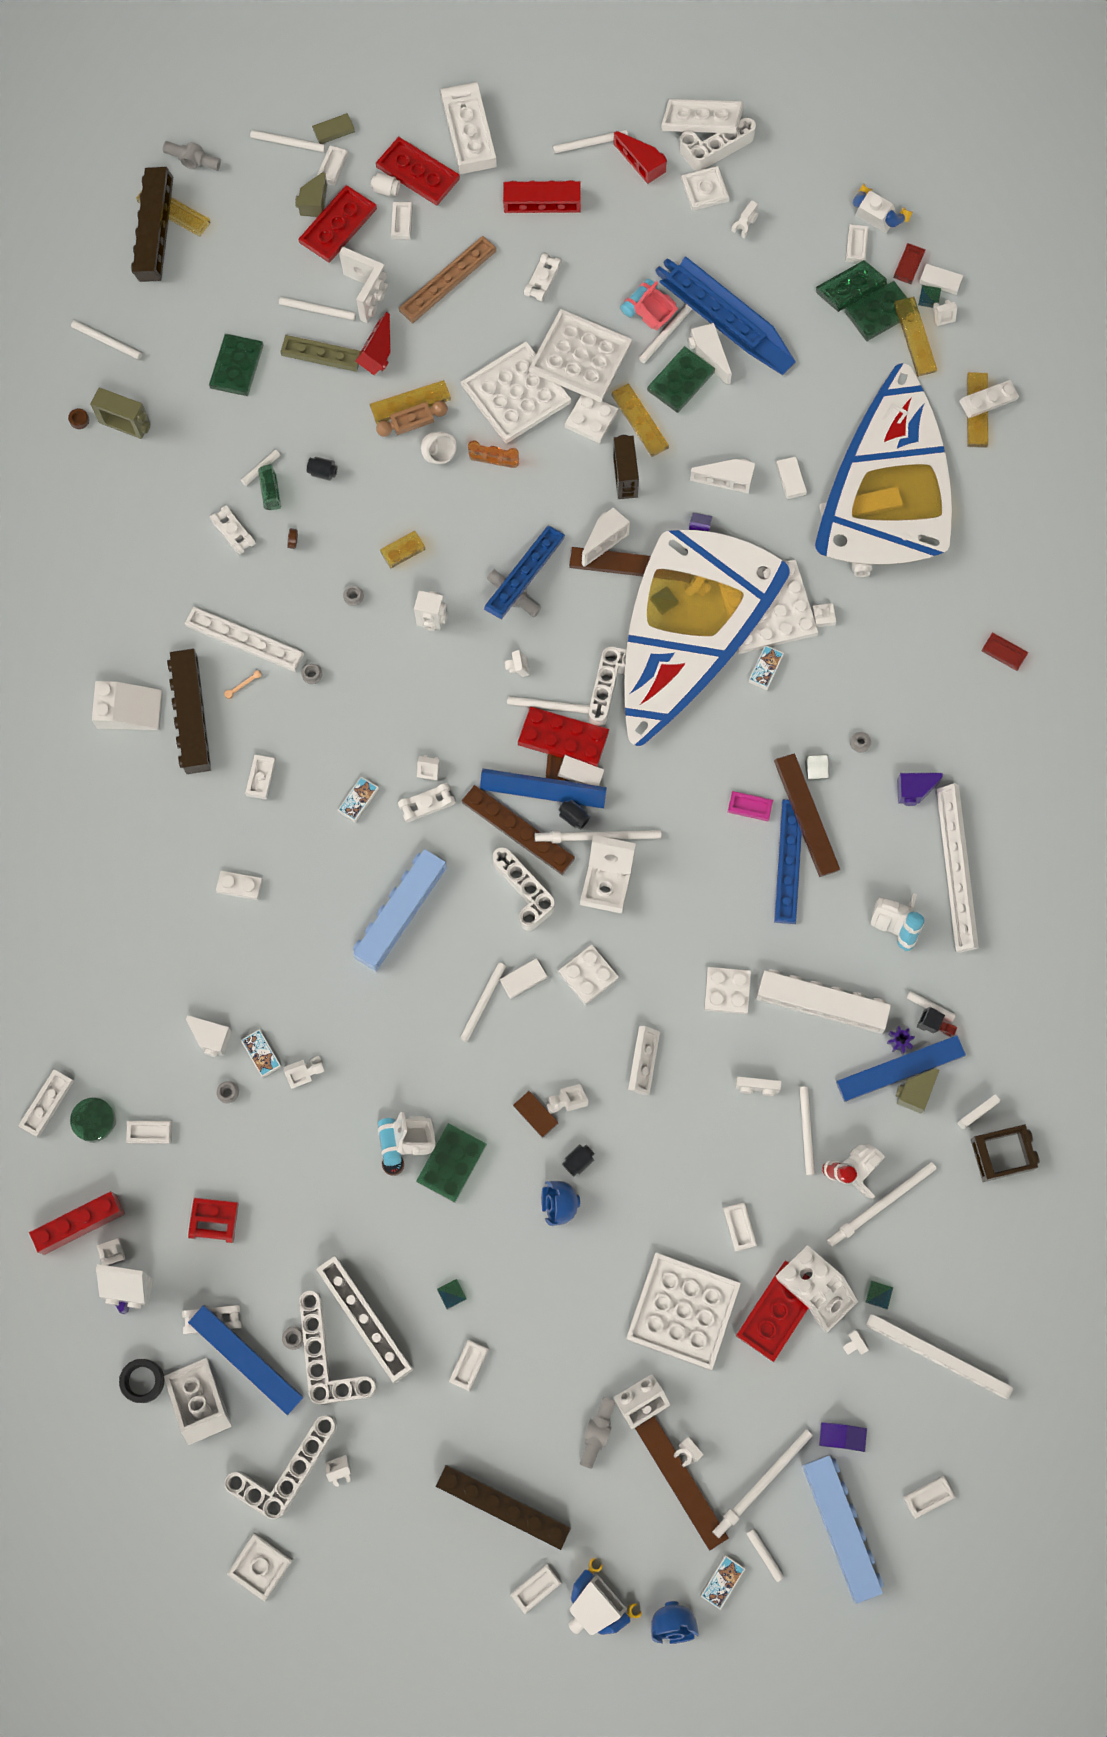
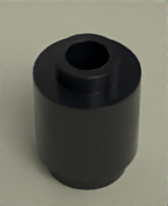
[306,457,338,481]
[558,800,590,830]
[562,1144,595,1177]

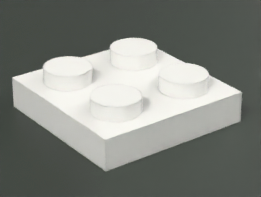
[565,394,618,444]
[558,945,619,1005]
[704,967,751,1014]

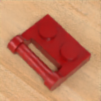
[188,1198,239,1243]

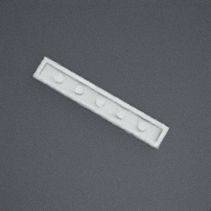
[185,607,304,672]

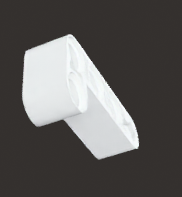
[679,118,756,171]
[589,647,627,727]
[492,847,555,931]

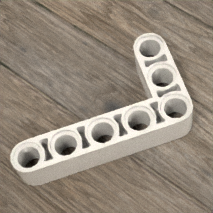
[299,1291,377,1405]
[225,1416,337,1519]

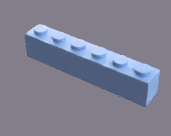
[353,849,447,972]
[802,1455,884,1604]

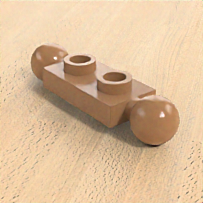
[376,401,448,437]

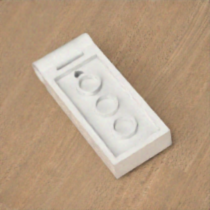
[440,82,497,175]

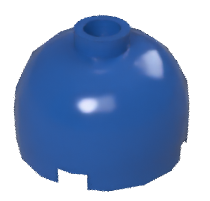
[541,1181,580,1226]
[651,1601,699,1644]

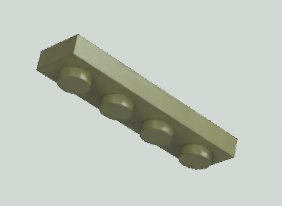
[280,335,360,372]

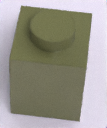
[295,173,328,217]
[895,1068,940,1114]

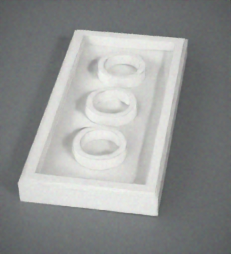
[661,99,744,133]

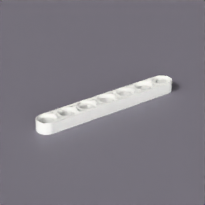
[866,1315,1013,1399]

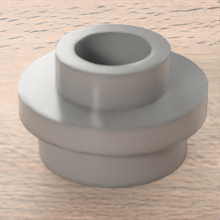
[343,586,364,606]
[301,664,322,684]
[850,732,871,753]
[217,1081,239,1103]
[282,1327,304,1350]

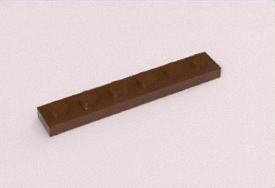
[462,785,575,875]

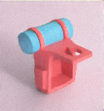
[620,279,678,331]

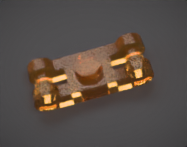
[468,440,519,468]

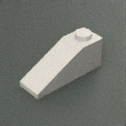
[688,323,732,385]
[690,459,755,494]
[582,507,630,567]

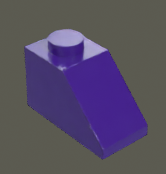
[897,773,943,806]

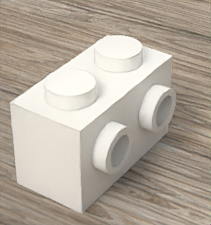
[414,591,448,631]
[613,1374,670,1429]

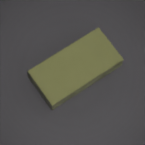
[312,113,355,144]

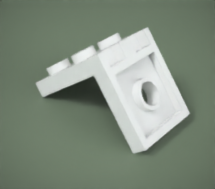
[339,247,388,323]
[580,835,636,914]
[776,1245,858,1333]

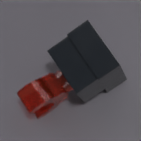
[916,1007,958,1037]

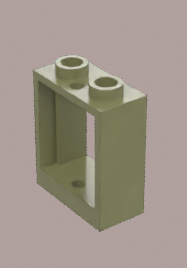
[90,387,150,439]

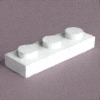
[960,380,1019,418]
[628,1026,660,1095]
[18,1069,74,1138]

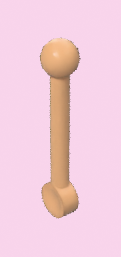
[224,670,261,699]

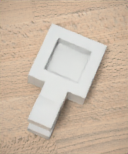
[731,200,759,238]
[283,1056,324,1089]
[547,1084,589,1114]

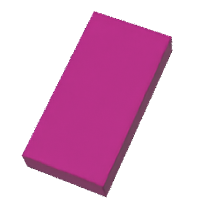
[727,791,773,822]

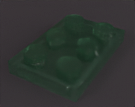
[816,260,887,312]
[845,281,916,342]
[209,334,264,396]
[647,346,715,413]
[416,1123,487,1203]

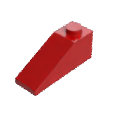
[614,131,667,184]
[355,312,391,375]

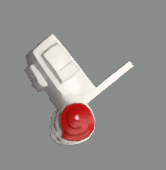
[822,1144,885,1199]

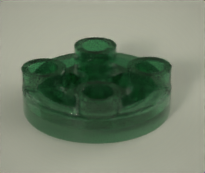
[70,1097,116,1143]

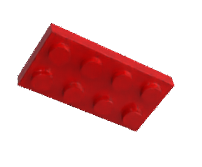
[376,136,460,206]
[298,185,377,263]
[518,706,610,767]
[736,1260,811,1362]

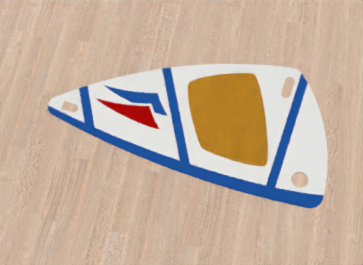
[815,363,952,564]
[624,530,790,746]

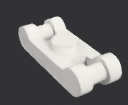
[524,253,562,302]
[209,505,256,555]
[398,783,456,822]
[182,1305,242,1335]

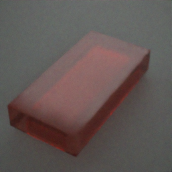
[893,243,926,285]
[981,632,1029,671]

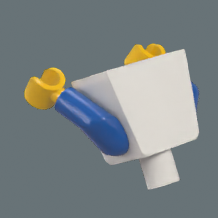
[853,184,913,234]
[568,1558,642,1635]

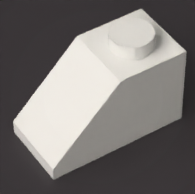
[186,1015,232,1057]

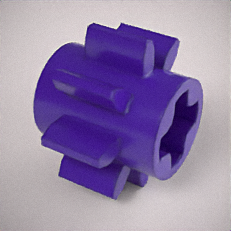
[887,1026,915,1054]

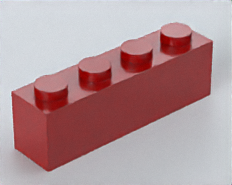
[503,180,581,213]
[29,1191,125,1255]

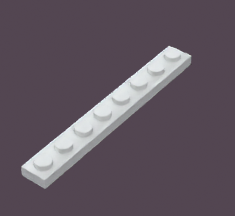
[937,784,979,953]

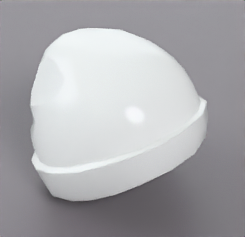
[421,432,457,464]

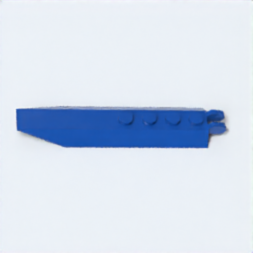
[655,256,796,375]

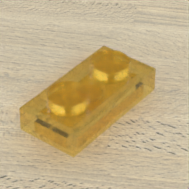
[380,531,426,569]

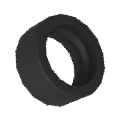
[119,1359,165,1403]

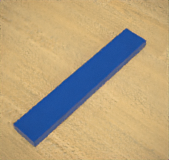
[484,525,565,620]
[480,768,607,809]
[774,799,802,924]
[836,1035,966,1102]
[188,1305,304,1416]

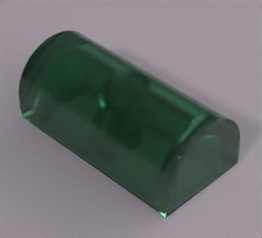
[258,464,281,510]

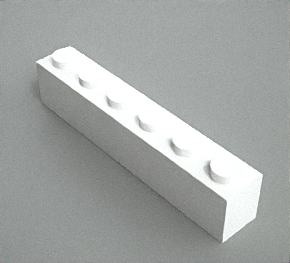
[756,969,891,1034]
[316,1256,413,1383]

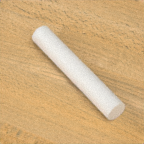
[241,450,281,486]
[907,991,956,1022]
[746,1529,784,1582]

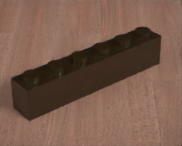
[131,167,174,282]
[167,648,211,774]
[435,1465,571,1550]

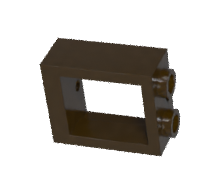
[613,435,639,499]
[970,1124,1040,1182]

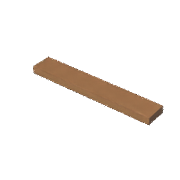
[399,236,496,324]

